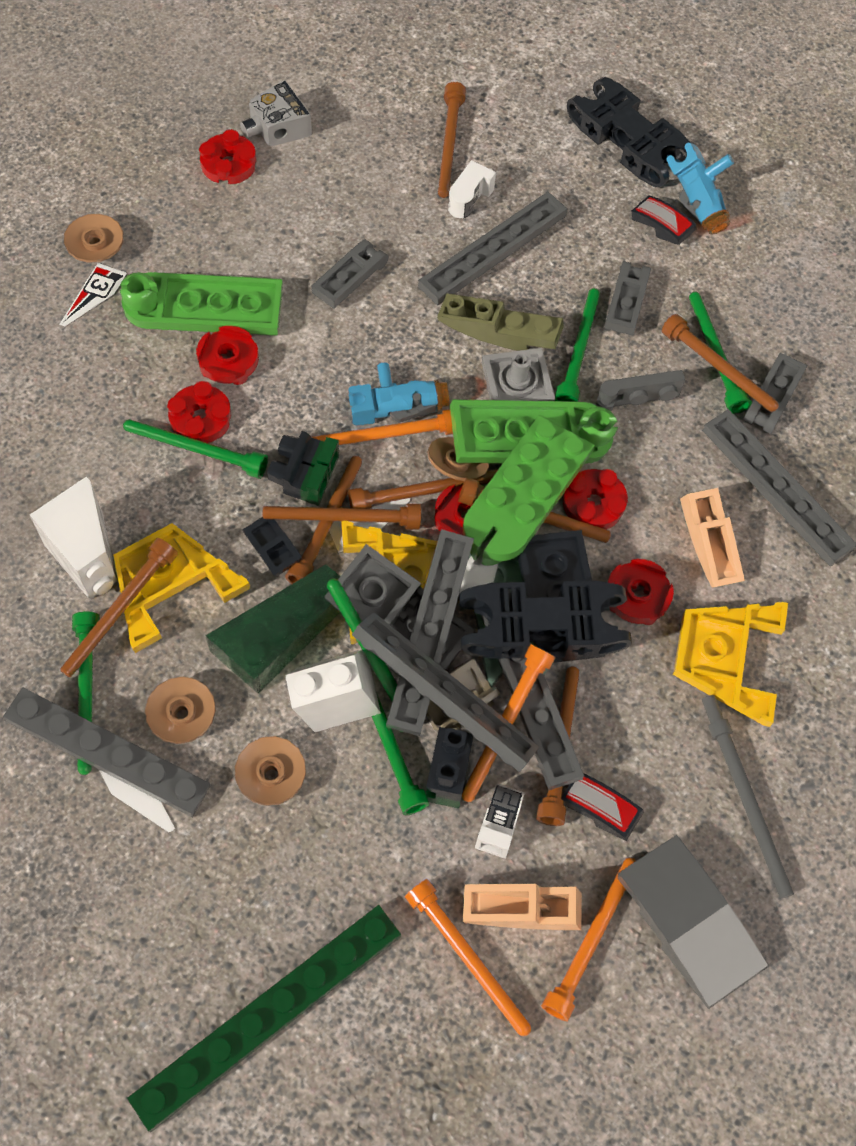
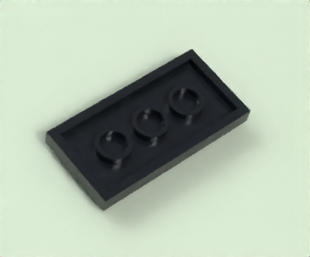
[518,530,605,663]

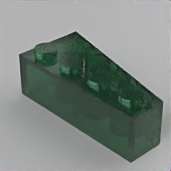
[205,564,340,694]

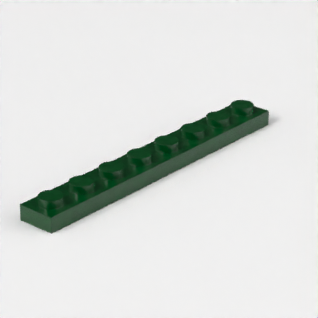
[127,905,401,1133]

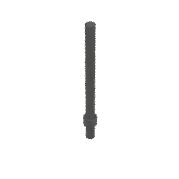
[701,695,794,899]

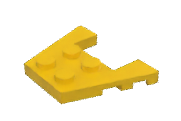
[341,521,438,644]
[113,523,250,653]
[673,602,788,727]

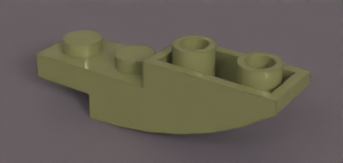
[437,294,564,351]

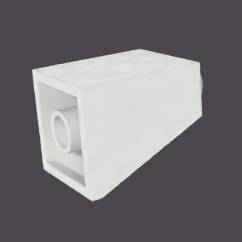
[30,477,118,600]
[285,649,381,732]

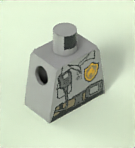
[240,80,312,146]

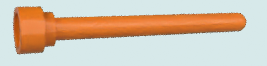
[311,409,453,445]
[462,644,556,802]
[541,857,636,1022]
[405,879,531,1036]

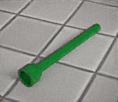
[554,288,600,402]
[689,291,752,414]
[123,419,268,479]
[327,578,403,732]
[72,611,100,775]
[372,692,429,816]

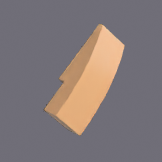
[680,488,745,588]
[463,884,582,930]

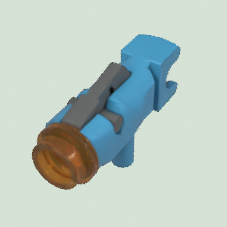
[667,143,734,235]
[348,362,450,426]

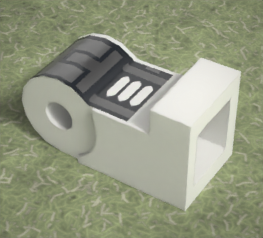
[448,160,496,218]
[475,783,525,859]

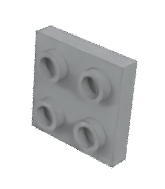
[481,348,555,401]

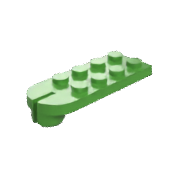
[120,272,283,336]
[450,399,618,464]
[463,415,595,566]

